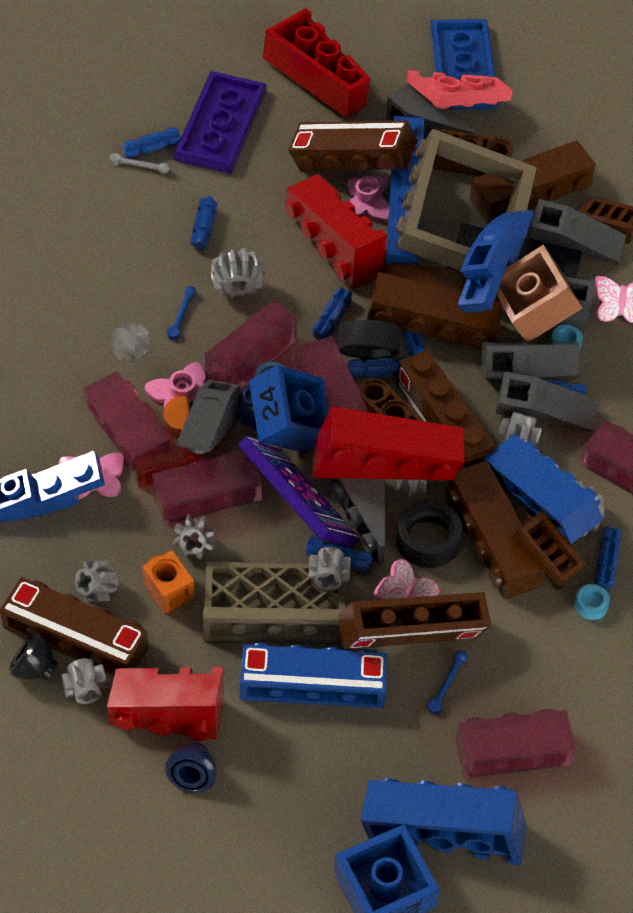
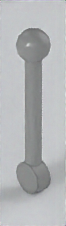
[109,153,170,174]

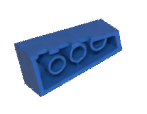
[361,778,527,866]

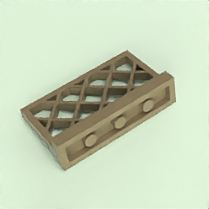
[203,562,346,643]

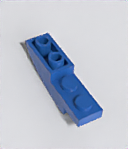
[457,210,534,313]
[0,451,105,522]

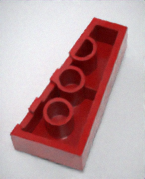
[262,8,371,118]
[284,174,387,290]
[313,406,465,480]

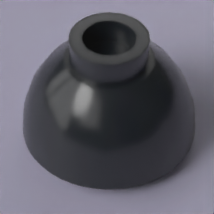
[9,632,58,680]

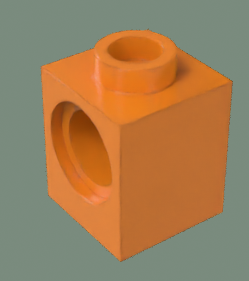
[142,550,195,614]

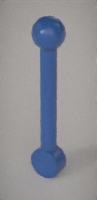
[167,286,196,340]
[428,650,468,715]

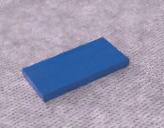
[430,19,499,110]

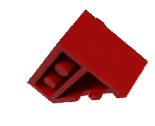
[107,667,224,741]

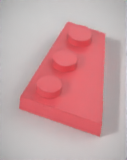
[406,70,513,109]

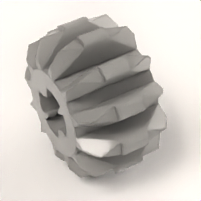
[211,248,265,298]

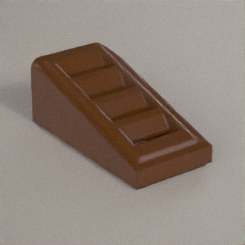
[578,196,633,244]
[511,511,587,587]

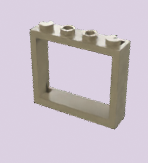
[396,129,537,270]

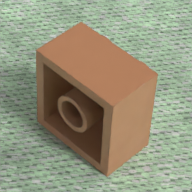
[496,245,583,343]

